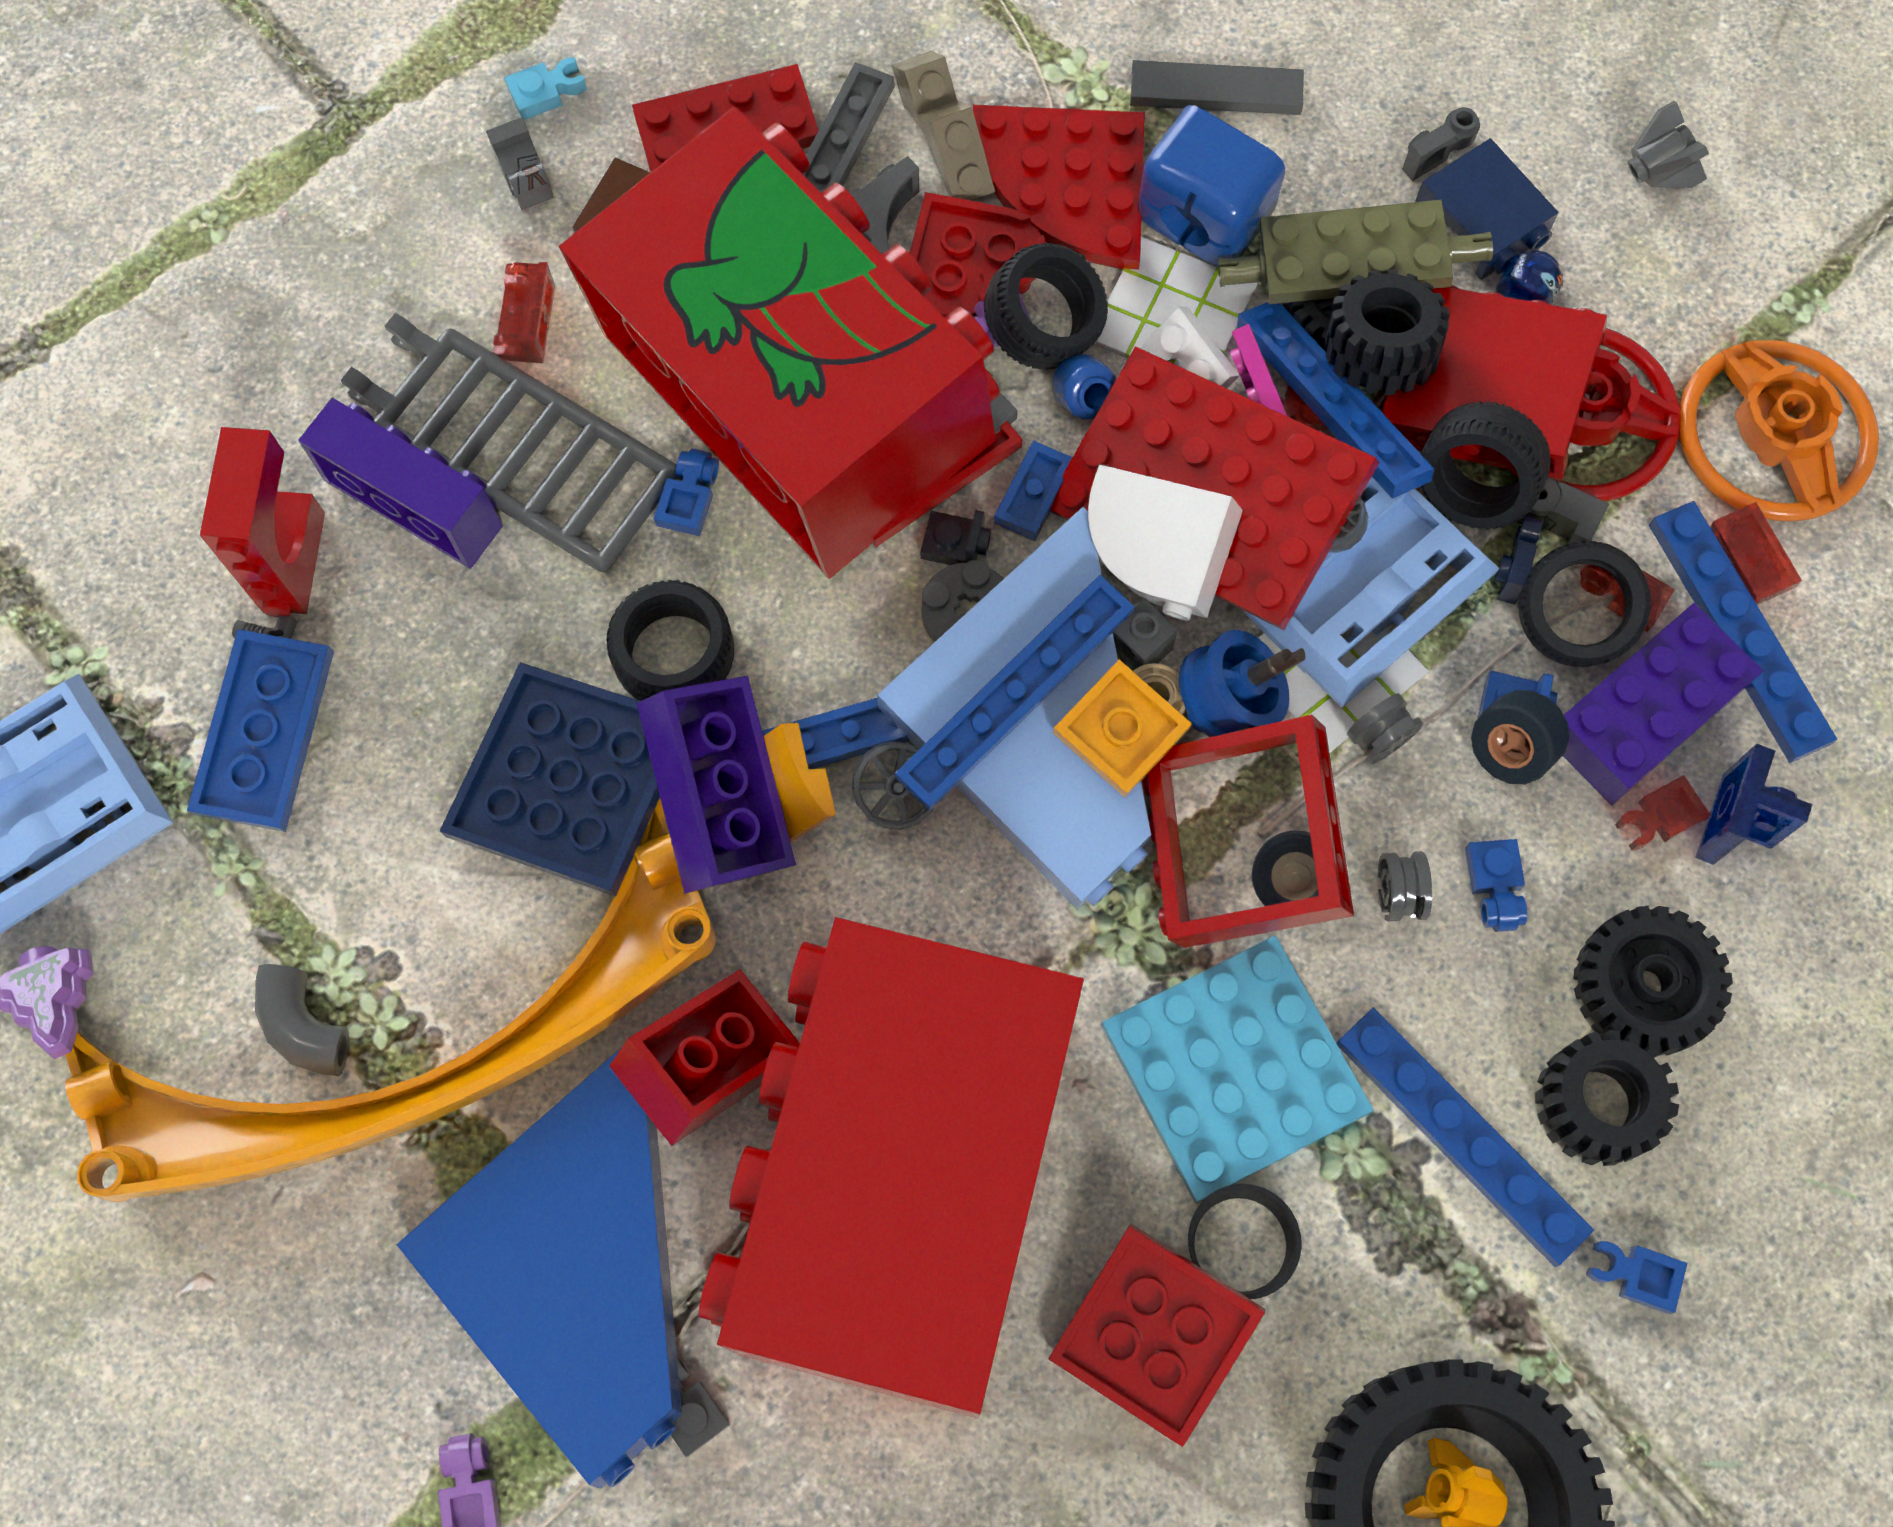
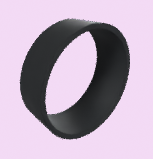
[1188,1184,1302,1299]

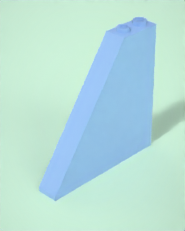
[877,507,1151,910]

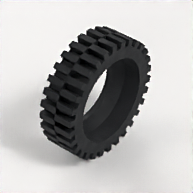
[1305,1359,1615,1527]

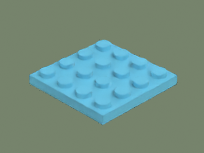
[1101,935,1374,1204]

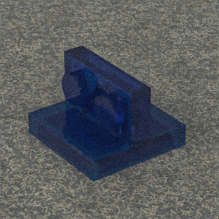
[1695,744,1813,865]

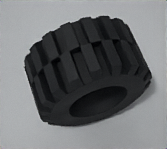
[1325,270,1450,395]
[1535,1030,1679,1166]

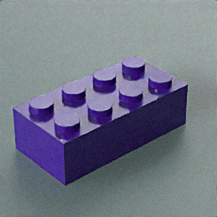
[298,397,503,569]
[1563,603,1764,806]
[636,676,796,894]

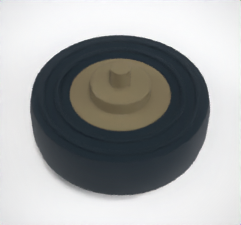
[1252,831,1319,906]

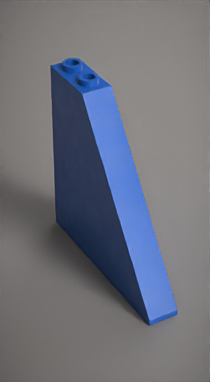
[396,1047,682,1489]

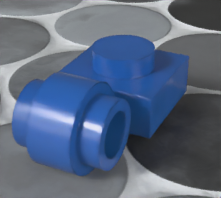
[654,448,719,536]
[1465,839,1527,932]

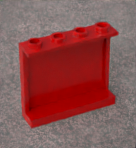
[1382,285,1607,480]

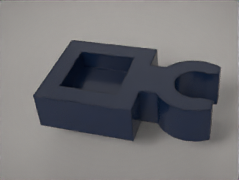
[1494,516,1543,605]

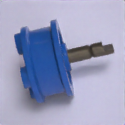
[1179,630,1306,737]

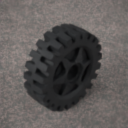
[1573,905,1733,1057]

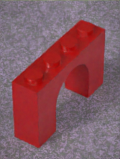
[199,427,325,618]

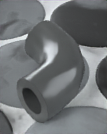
[255,964,350,1076]

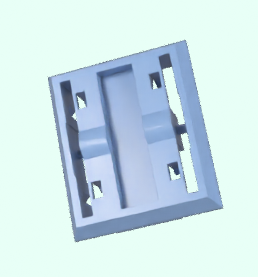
[1245,477,1500,708]
[0,674,174,934]

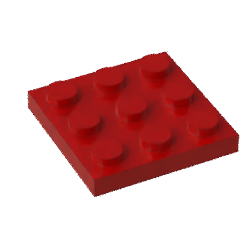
[1048,1223,1265,1447]

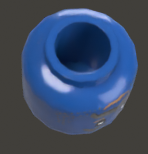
[1052,354,1116,420]

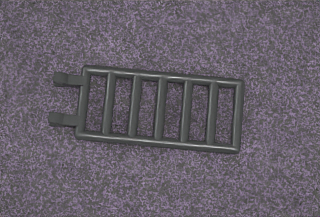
[341,313,677,572]

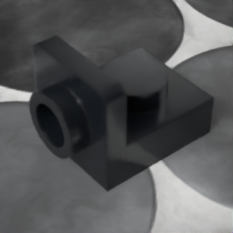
[920,510,992,565]

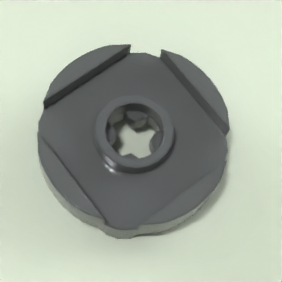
[921,560,1004,642]

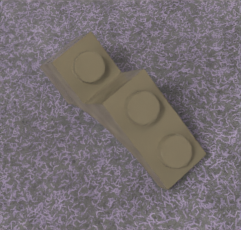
[892,51,995,201]

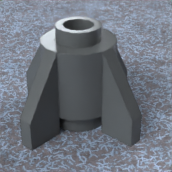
[1628,101,1709,188]

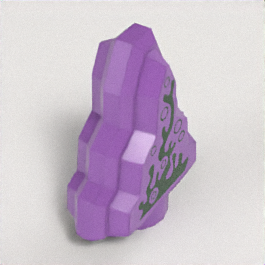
[0,946,94,1059]

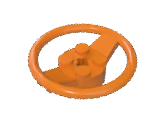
[1679,340,1879,522]

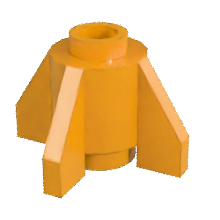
[1404,1437,1508,1527]

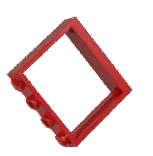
[1142,714,1354,948]

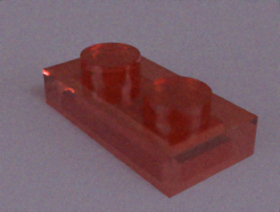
[1710,502,1802,605]

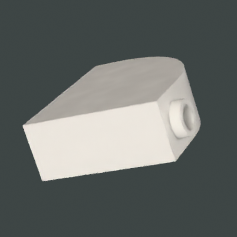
[1088,465,1243,621]

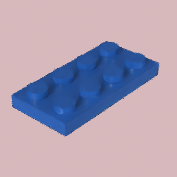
[187,629,334,832]

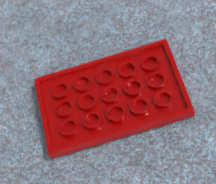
[1050,346,1379,631]

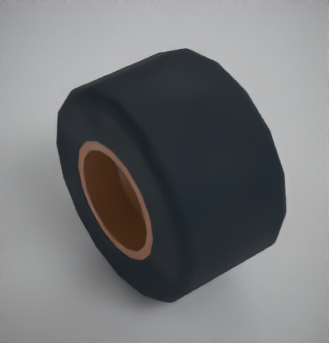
[1471,690,1570,785]

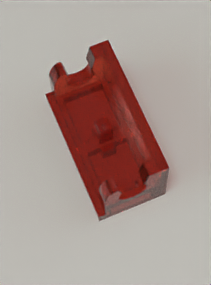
[493,262,555,363]

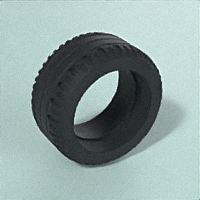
[984,243,1108,370]
[1421,401,1551,530]
[1518,541,1651,667]
[606,580,734,701]

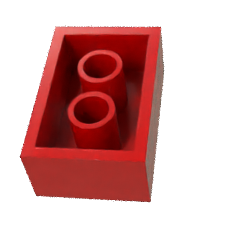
[609,969,800,1146]

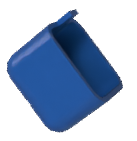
[1138,105,1285,267]

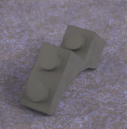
[850,156,920,254]

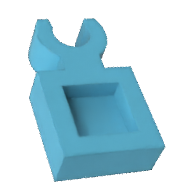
[504,57,587,120]

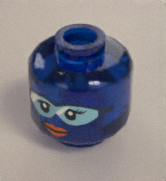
[1495,250,1564,305]

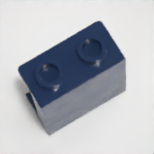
[1415,138,1559,280]

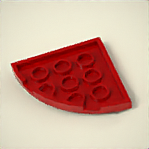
[973,104,1145,270]

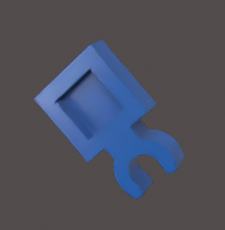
[1586,1241,1688,1314]

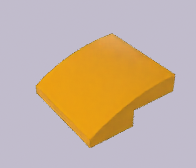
[764,723,836,842]

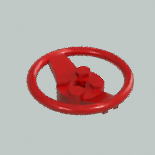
[1508,328,1680,502]

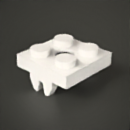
[1121,307,1239,388]

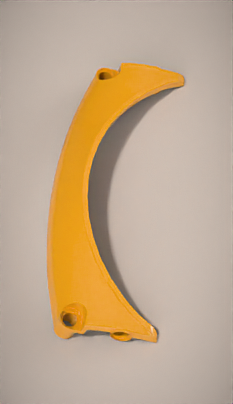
[65,798,716,1203]

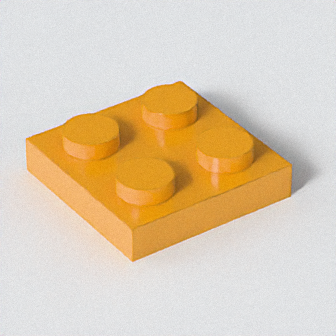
[1052,659,1192,798]

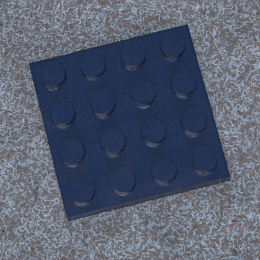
[440,662,660,897]

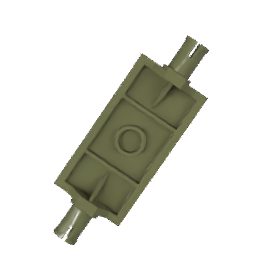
[1218,199,1493,304]

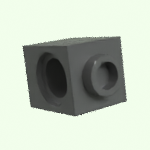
[1113,598,1178,671]

